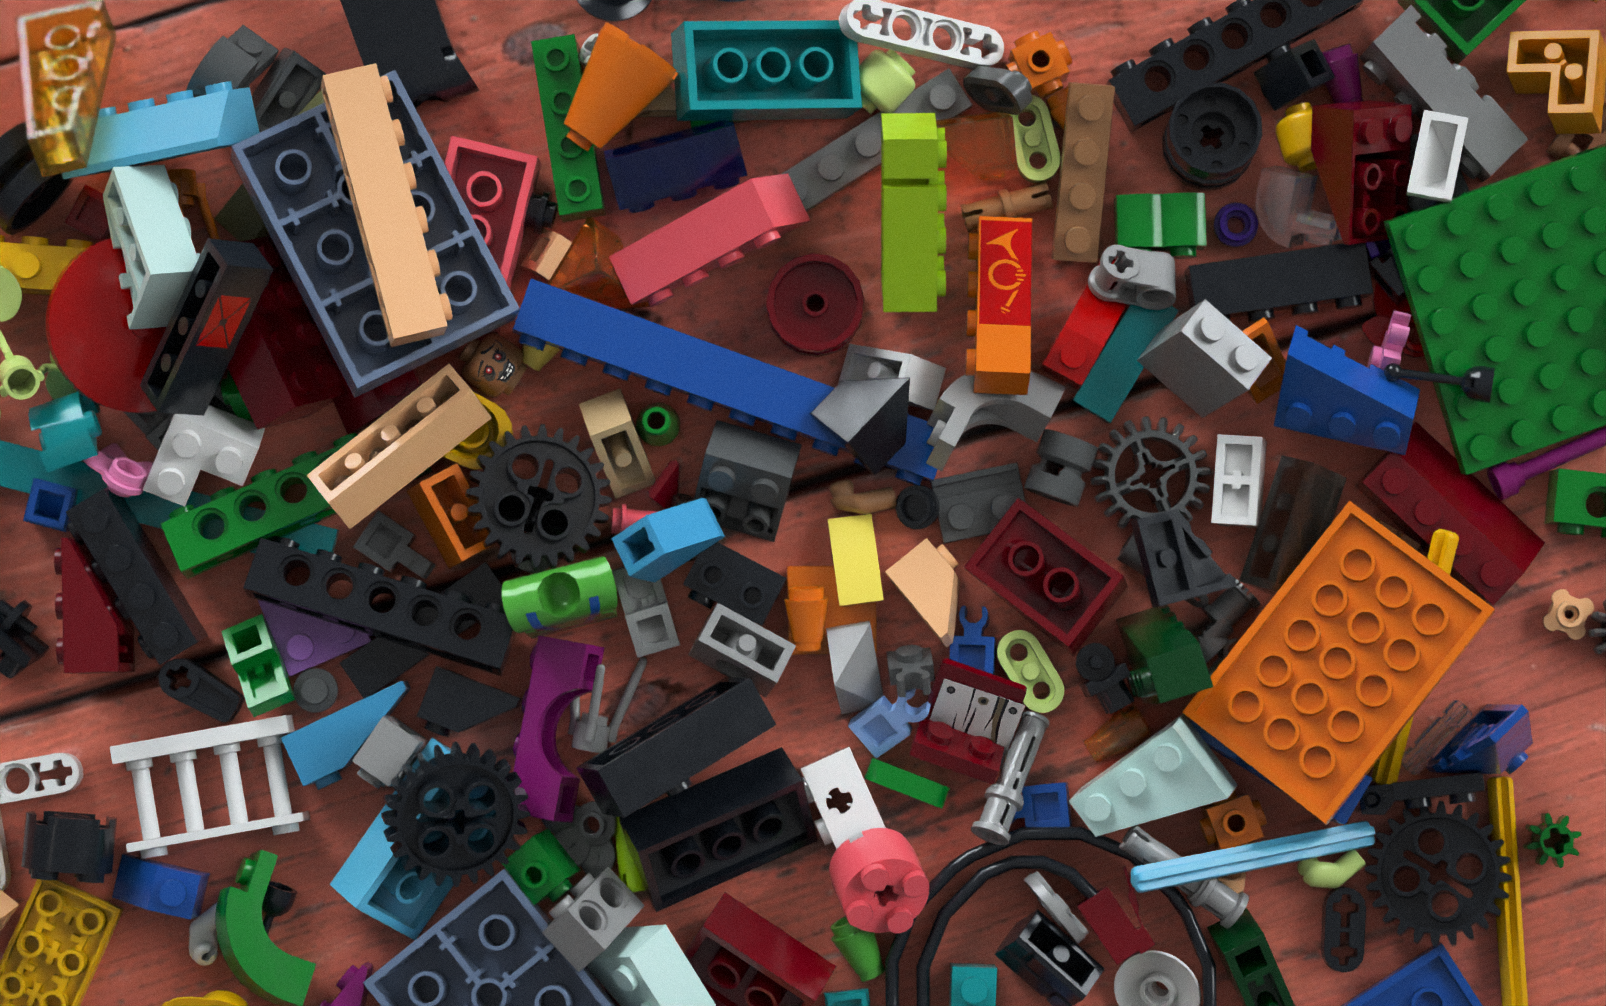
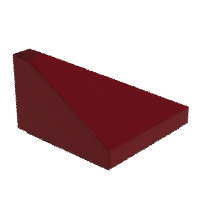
[647,460,681,509]

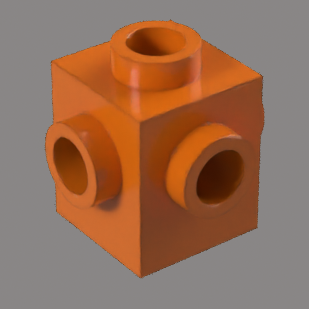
[1005,31,1073,98]
[1199,790,1267,850]

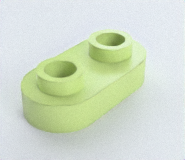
[1005,95,1061,183]
[996,630,1064,713]

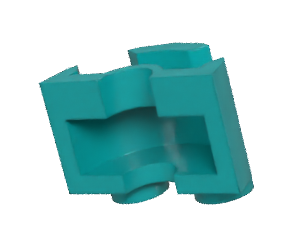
[28,391,102,473]

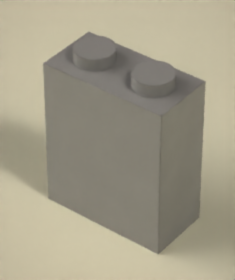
[1137,299,1272,418]

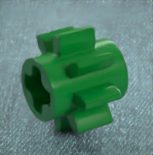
[1523,813,1582,868]

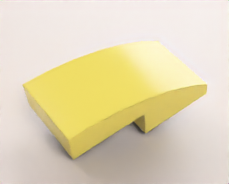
[827,513,884,607]

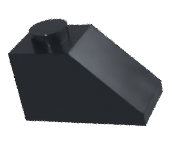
[417,666,522,737]

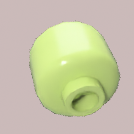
[859,49,916,114]

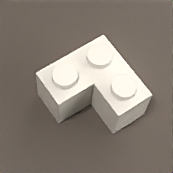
[143,405,265,507]

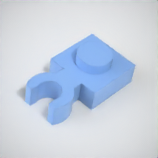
[848,689,931,759]

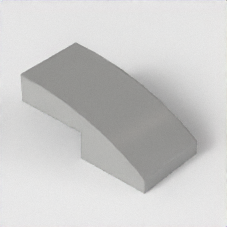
[612,566,680,658]

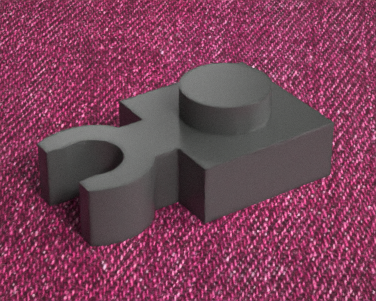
[886,645,935,697]

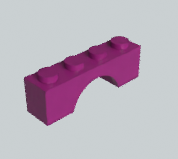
[513,635,605,823]

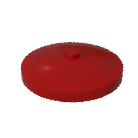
[46,237,166,413]

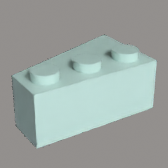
[103,165,200,330]
[587,924,716,1006]

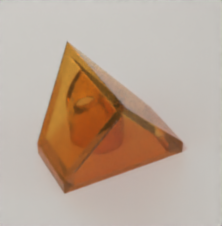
[547,216,650,309]

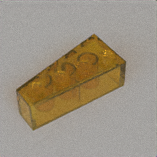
[16,0,117,177]

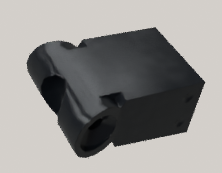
[340,0,480,109]

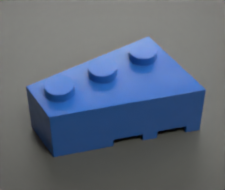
[1274,325,1420,455]

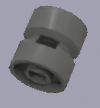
[1024,429,1098,507]

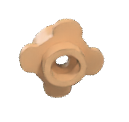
[1543,589,1594,640]

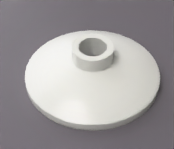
[1114,950,1201,1006]

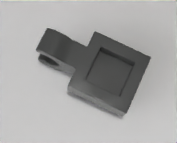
[353,510,436,580]

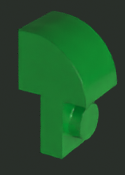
[221,614,295,717]

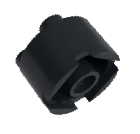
[21,811,117,883]

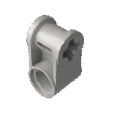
[1087,245,1176,310]

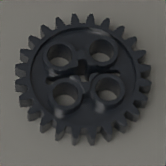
[465,424,612,571]
[381,742,530,887]
[1365,801,1512,948]

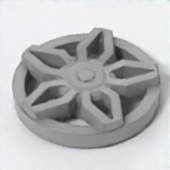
[1023,871,1089,944]

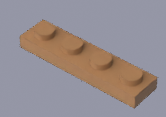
[1051,82,1115,263]

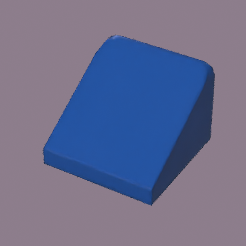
[23,478,78,532]

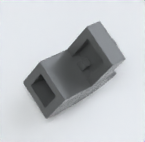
[186,25,279,97]

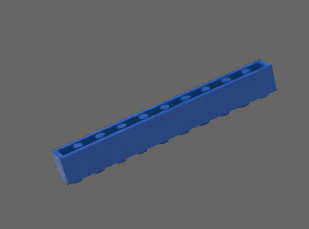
[512,278,938,486]

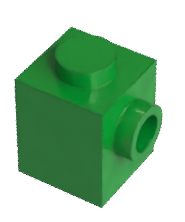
[501,829,581,905]

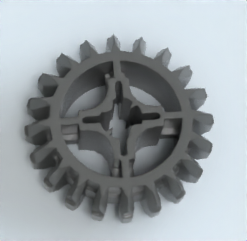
[1090,416,1211,529]

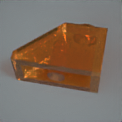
[936,112,1018,180]

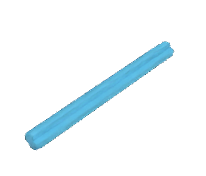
[1130,821,1376,893]

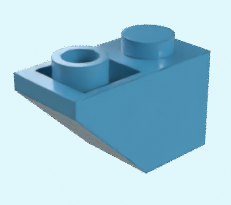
[611,498,725,583]

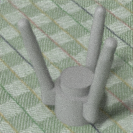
[568,657,647,753]

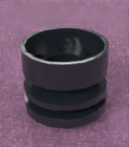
[1162,83,1262,190]

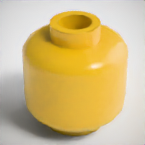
[1275,102,1317,171]

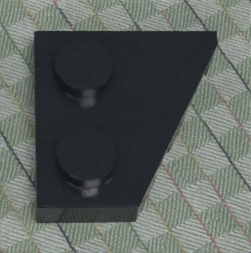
[1130,509,1237,608]

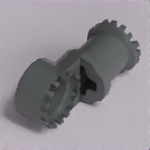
[1196,577,1261,663]

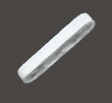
[839,0,1004,70]

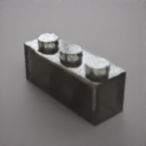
[1239,455,1347,596]

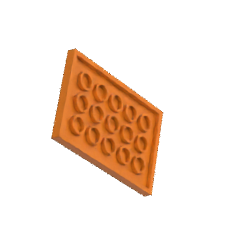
[1182,501,1495,825]

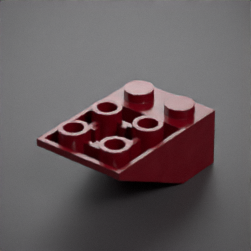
[1311,100,1412,245]
[54,537,135,674]

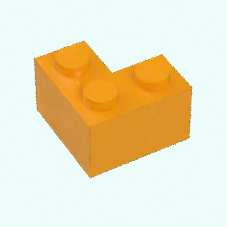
[1506,30,1606,134]

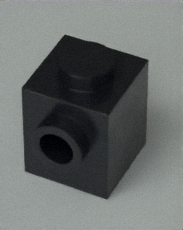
[1253,39,1336,111]

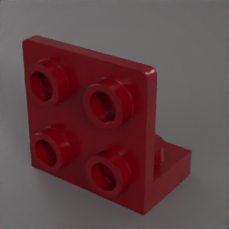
[909,658,1027,784]

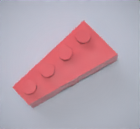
[609,173,811,307]

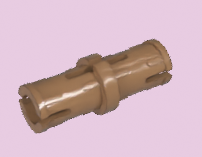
[960,181,1053,232]

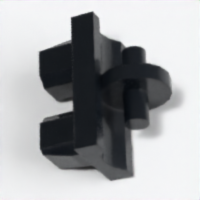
[0,599,49,679]
[1075,643,1134,714]

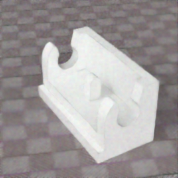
[1211,434,1267,529]

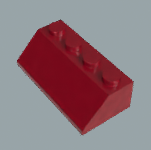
[1355,422,1545,606]

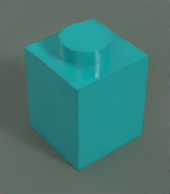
[949,963,997,1006]

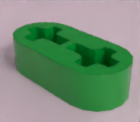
[864,758,950,809]

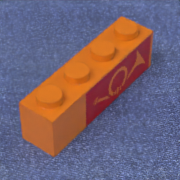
[965,216,1032,395]

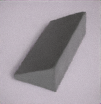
[252,47,326,132]

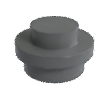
[293,668,338,713]

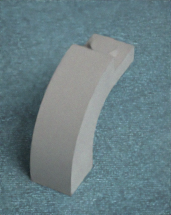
[926,371,1066,471]

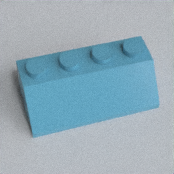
[61,81,260,179]
[330,738,495,940]

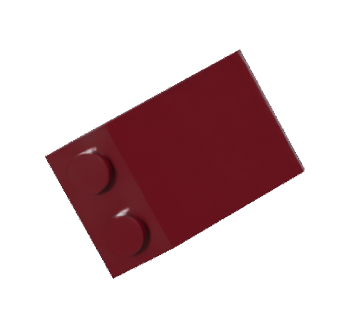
[964,498,1128,656]

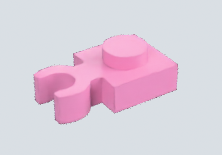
[1367,310,1411,370]

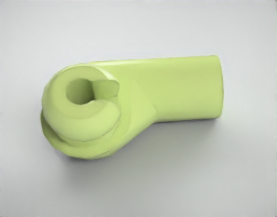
[1297,850,1366,889]

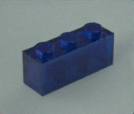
[604,120,748,213]

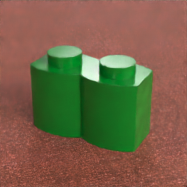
[1114,192,1207,259]

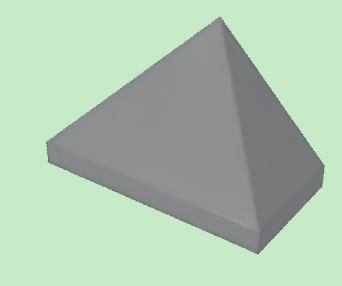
[826,621,883,714]

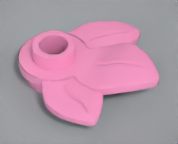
[83,443,153,497]

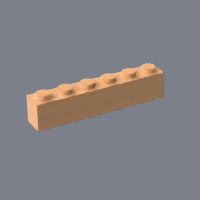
[320,63,452,347]

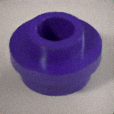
[1213,203,1258,247]

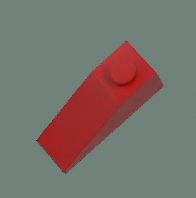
[1040,259,1127,390]

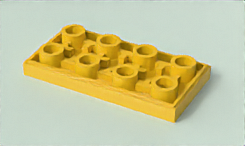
[0,879,124,1006]

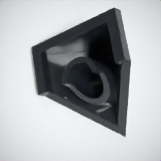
[810,377,910,475]

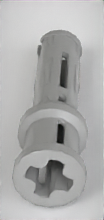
[971,711,1050,845]
[1119,825,1249,929]

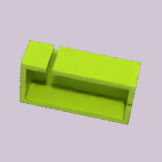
[881,113,947,312]

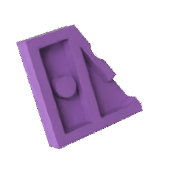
[258,600,372,677]

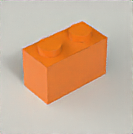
[407,463,497,569]

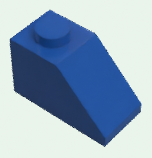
[112,854,210,920]

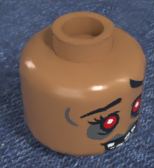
[459,332,527,398]

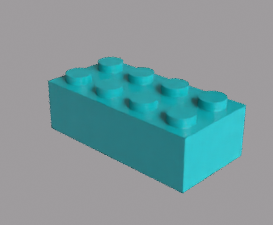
[671,20,862,121]

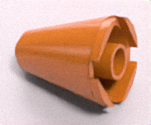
[563,22,679,152]

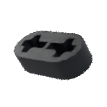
[1321,886,1366,973]

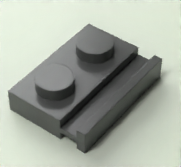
[930,462,1026,544]

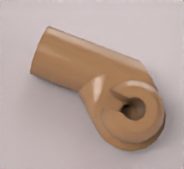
[830,480,897,515]

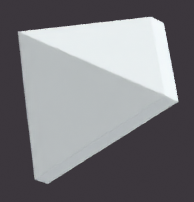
[1406,110,1468,203]

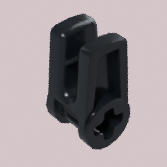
[159,658,245,722]

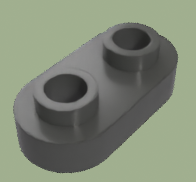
[963,66,1032,115]

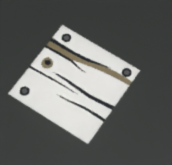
[929,678,1025,769]

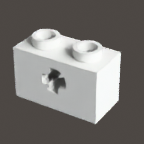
[801,747,886,850]

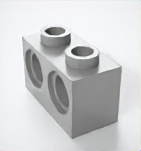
[352,716,429,789]
[542,867,645,972]

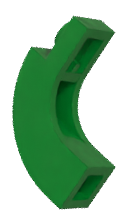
[215,850,316,1006]

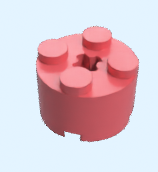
[829,828,929,934]

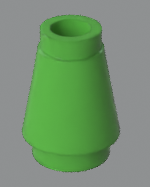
[830,916,885,982]

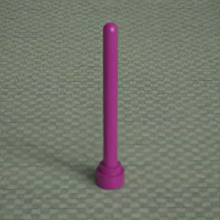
[1487,427,1606,500]

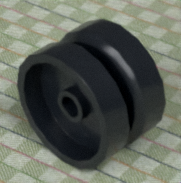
[0,121,74,235]

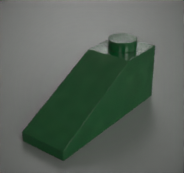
[1207,908,1295,1006]

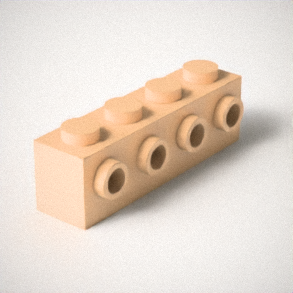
[307,364,492,529]

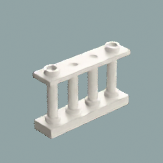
[110,715,310,859]

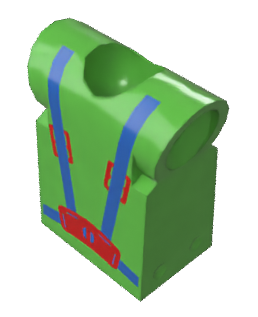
[502,556,618,639]

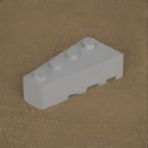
[1360,5,1528,182]

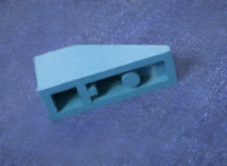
[281,681,411,790]

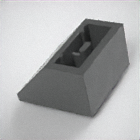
[694,420,802,542]

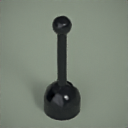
[1384,363,1495,403]
[239,880,297,986]

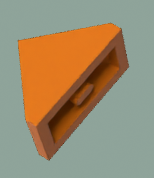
[1242,318,1286,404]

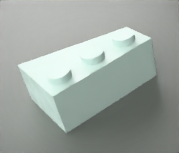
[1069,714,1238,837]

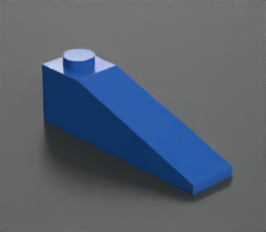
[1424,704,1533,774]

